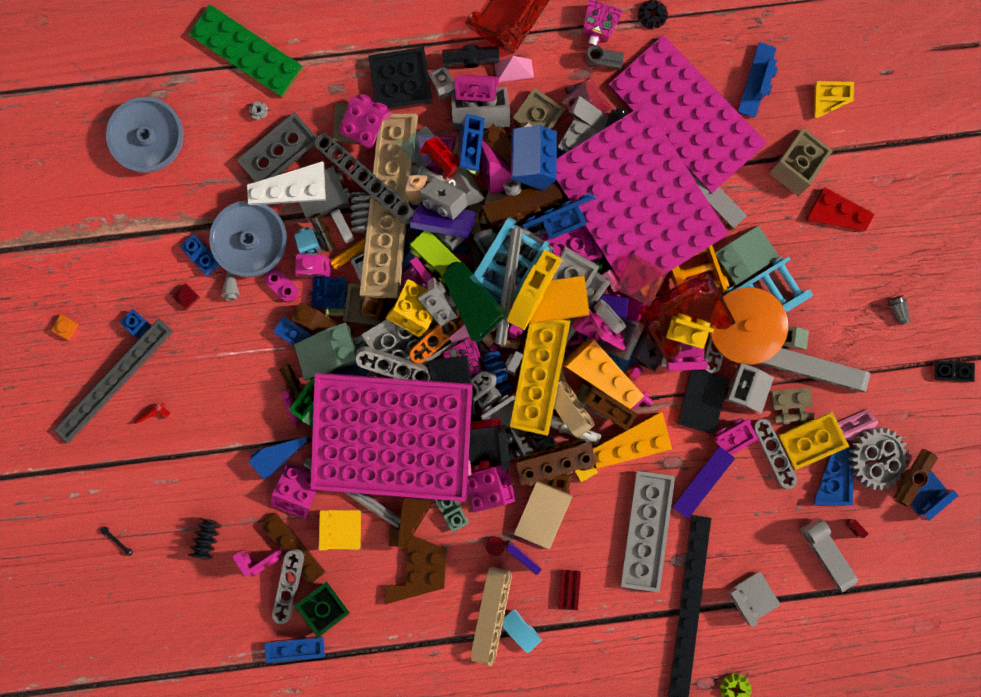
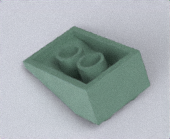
[715,225,780,287]
[294,323,357,381]

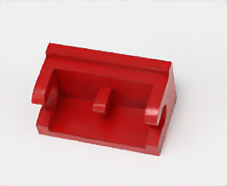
[419,136,459,180]

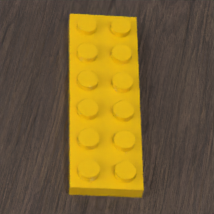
[510,319,571,435]

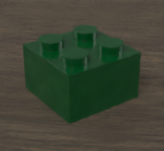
[294,581,350,639]

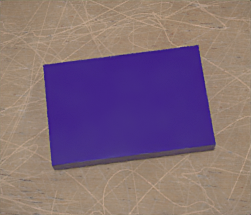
[410,202,477,238]
[505,540,542,575]

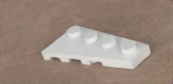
[247,162,326,205]

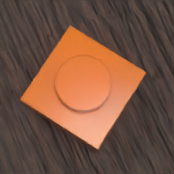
[51,314,79,341]

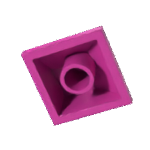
[480,141,511,194]

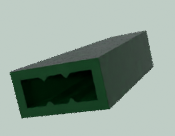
[443,261,508,341]

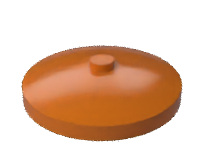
[709,287,788,365]

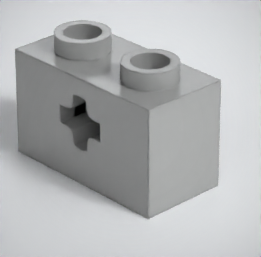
[420,178,467,220]

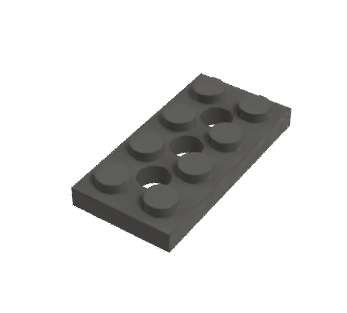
[237,112,317,182]

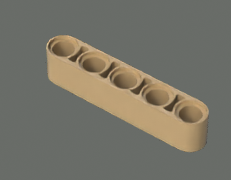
[554,373,594,438]
[471,567,512,666]

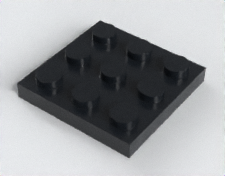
[368,47,433,110]

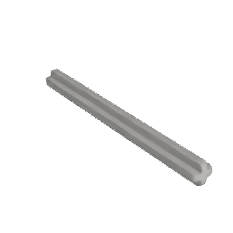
[495,227,523,345]
[304,457,401,528]

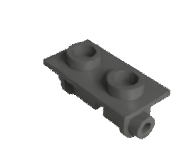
[506,427,534,458]

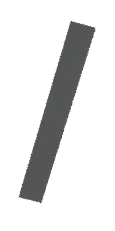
[54,318,174,443]

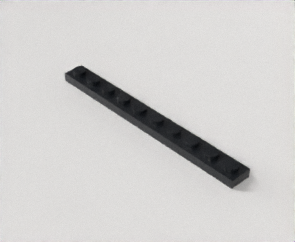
[668,515,711,697]

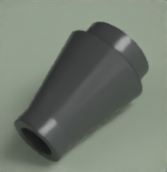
[888,295,911,325]

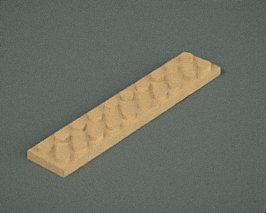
[360,114,418,298]

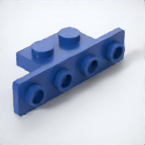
[738,42,778,118]
[522,193,597,240]

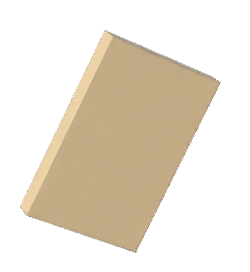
[514,481,572,549]

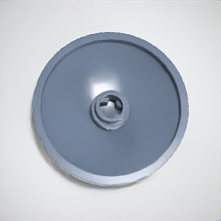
[106,97,184,173]
[209,201,287,278]

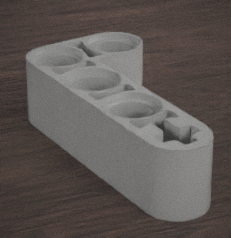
[356,346,430,381]
[800,518,859,593]

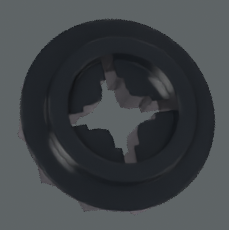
[638,0,668,29]

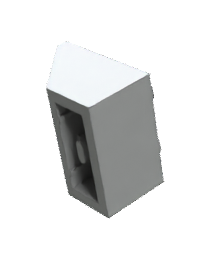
[725,363,774,414]

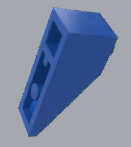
[458,114,485,172]
[248,437,310,479]

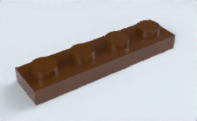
[261,512,326,585]

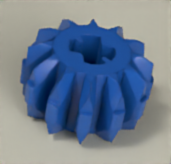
[483,351,508,384]

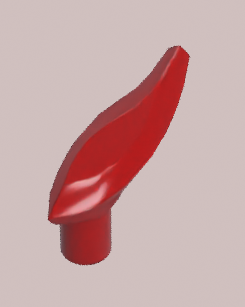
[134,403,171,424]

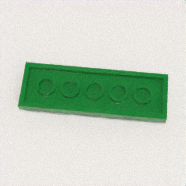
[189,4,303,98]

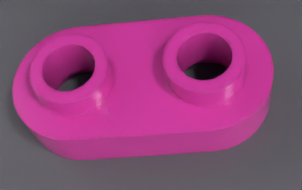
[265,269,299,302]

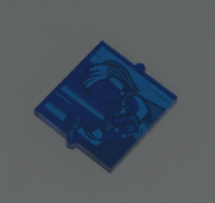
[310,277,347,309]

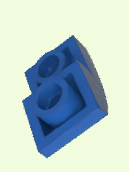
[179,234,220,277]
[119,309,152,340]

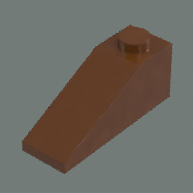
[291,302,354,333]
[398,497,434,551]

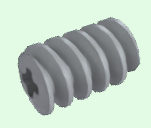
[351,192,370,233]

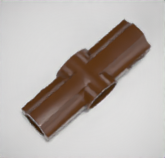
[893,449,938,507]

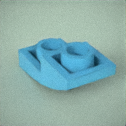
[502,610,542,653]

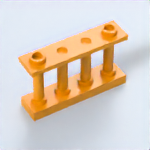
[669,245,729,307]

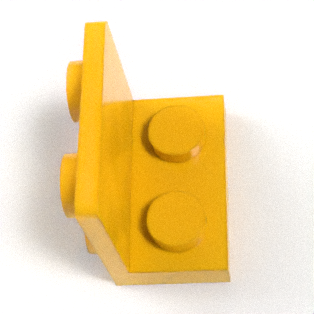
[385,280,433,337]
[666,313,714,349]
[319,510,361,550]

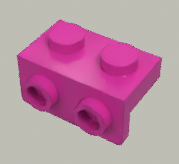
[713,418,759,455]

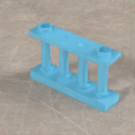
[474,217,550,306]
[725,257,814,312]

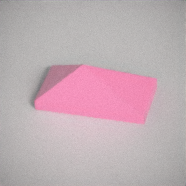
[494,56,534,83]
[838,409,878,443]

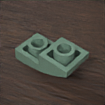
[434,499,469,532]

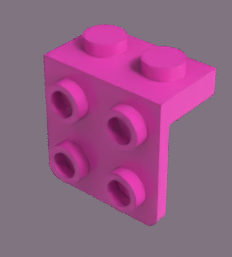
[339,94,392,148]

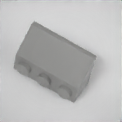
[451,87,510,130]

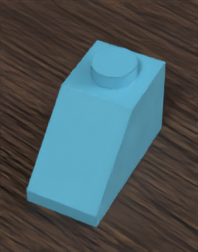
[295,227,322,255]

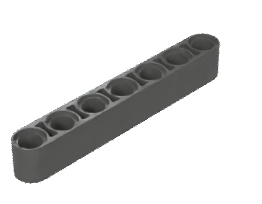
[315,134,415,224]

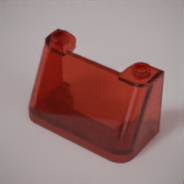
[465,0,550,54]
[639,273,736,361]

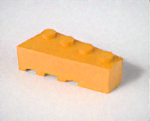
[562,338,644,409]
[593,412,672,469]

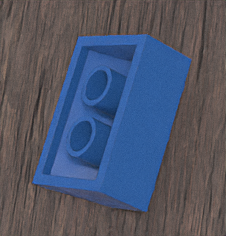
[511,125,557,191]

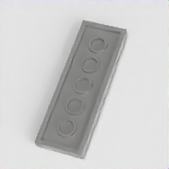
[620,471,675,593]

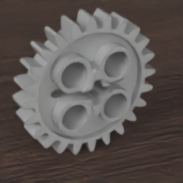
[848,427,910,490]

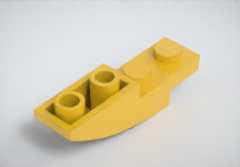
[507,249,563,330]

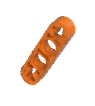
[409,309,464,363]

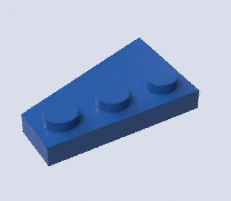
[813,447,853,506]

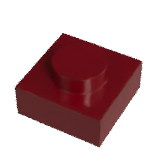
[172,283,200,311]

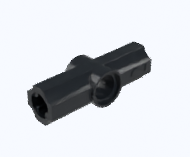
[442,45,500,68]

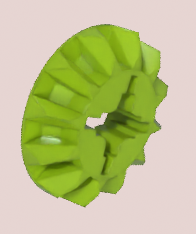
[720,673,752,697]

